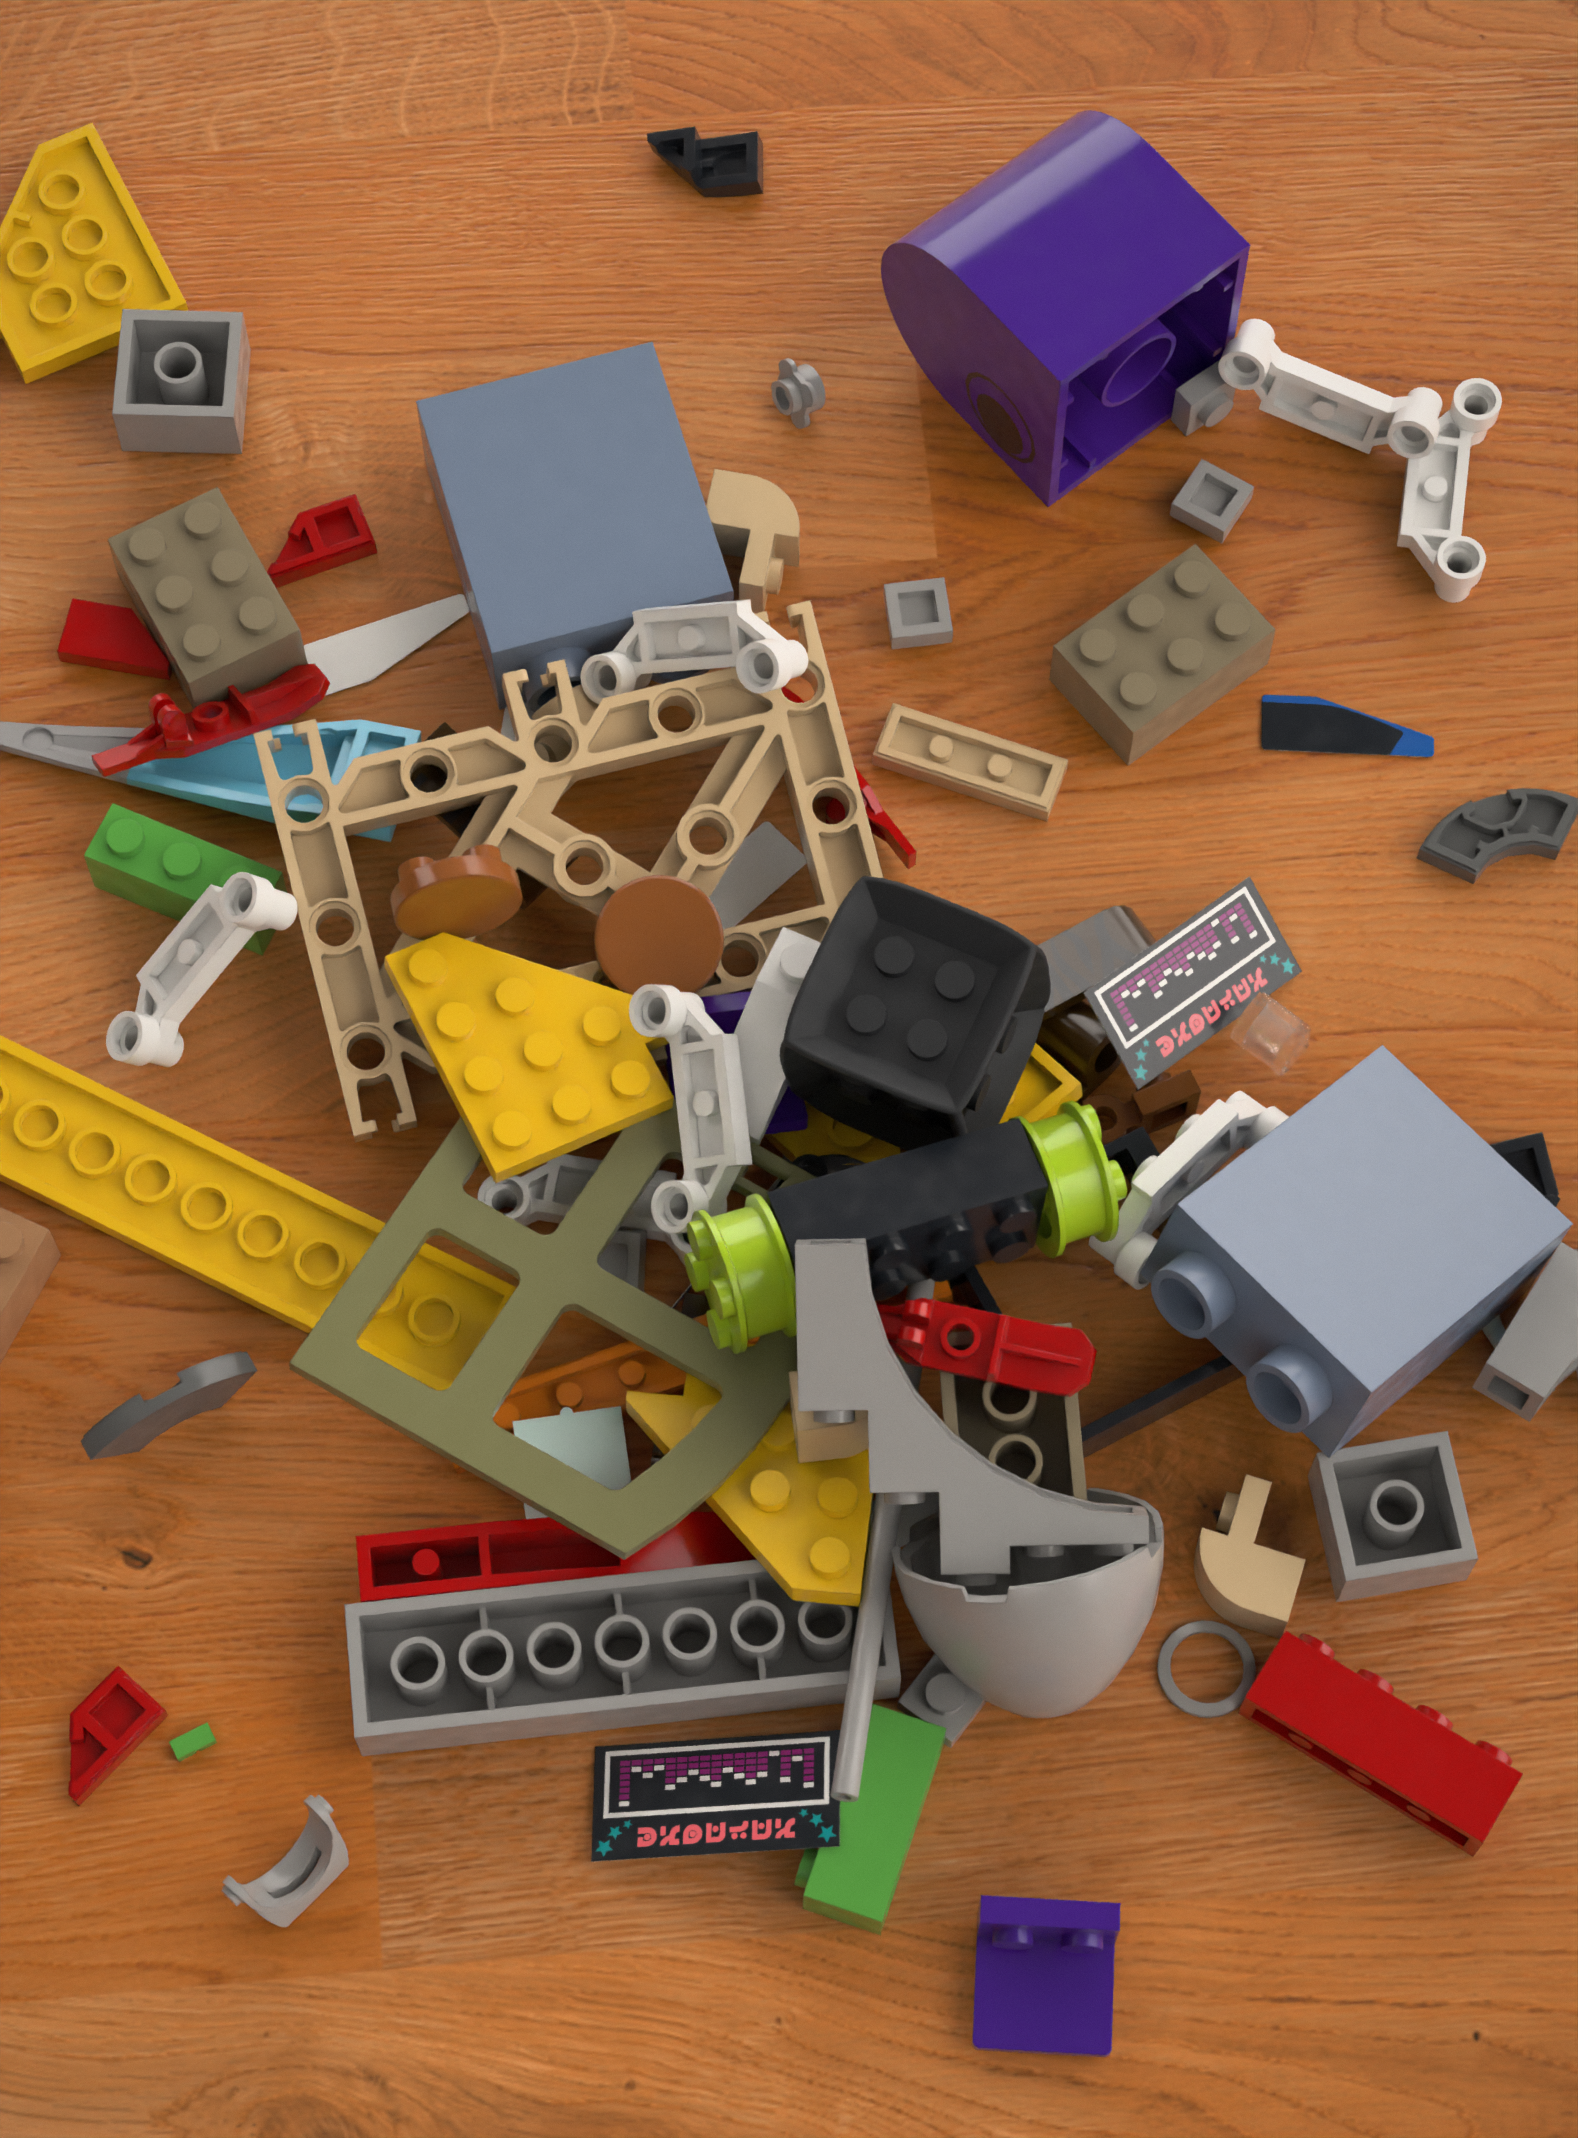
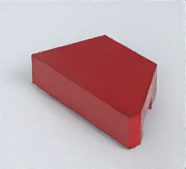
[267,494,377,588]
[57,598,172,680]
[68,1666,168,1806]

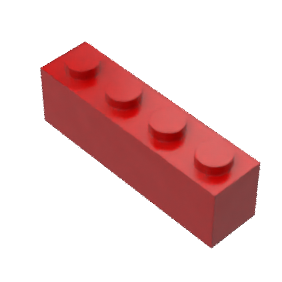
[1238,1630,1523,1857]

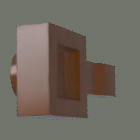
[1081,1070,1201,1146]

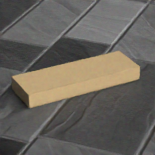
[872,703,1068,821]

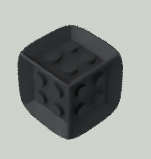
[779,876,1051,1151]

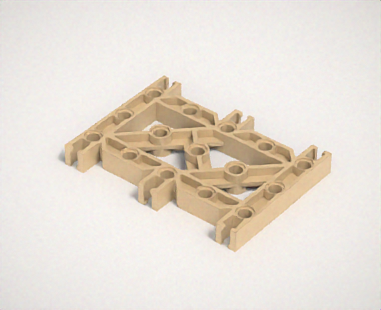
[253,600,883,1143]

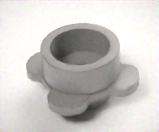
[771,358,826,429]

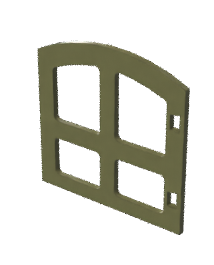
[289,1099,818,1560]

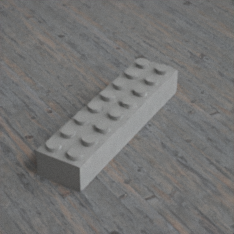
[344,1548,901,1756]

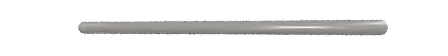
[831,1279,935,1802]

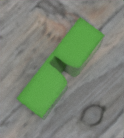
[169,1723,217,1762]

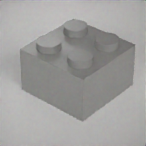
[112,309,251,454]
[1308,1431,1478,1602]

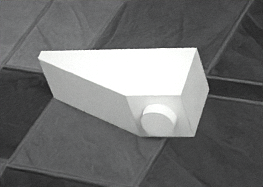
[734,927,821,1145]

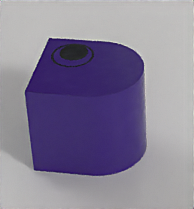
[881,110,1250,507]

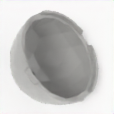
[892,1488,1164,1718]

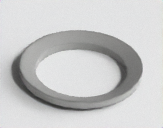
[1157,1621,1256,1718]

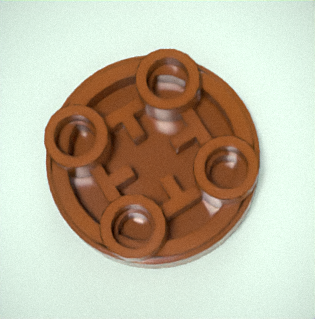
[390,844,522,940]
[594,875,724,995]

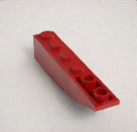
[355,1512,757,1603]

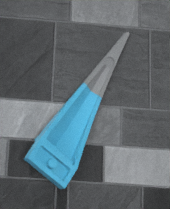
[0,719,422,842]

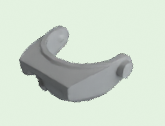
[221,1794,349,1927]

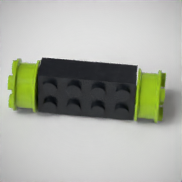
[684,1101,1127,1354]

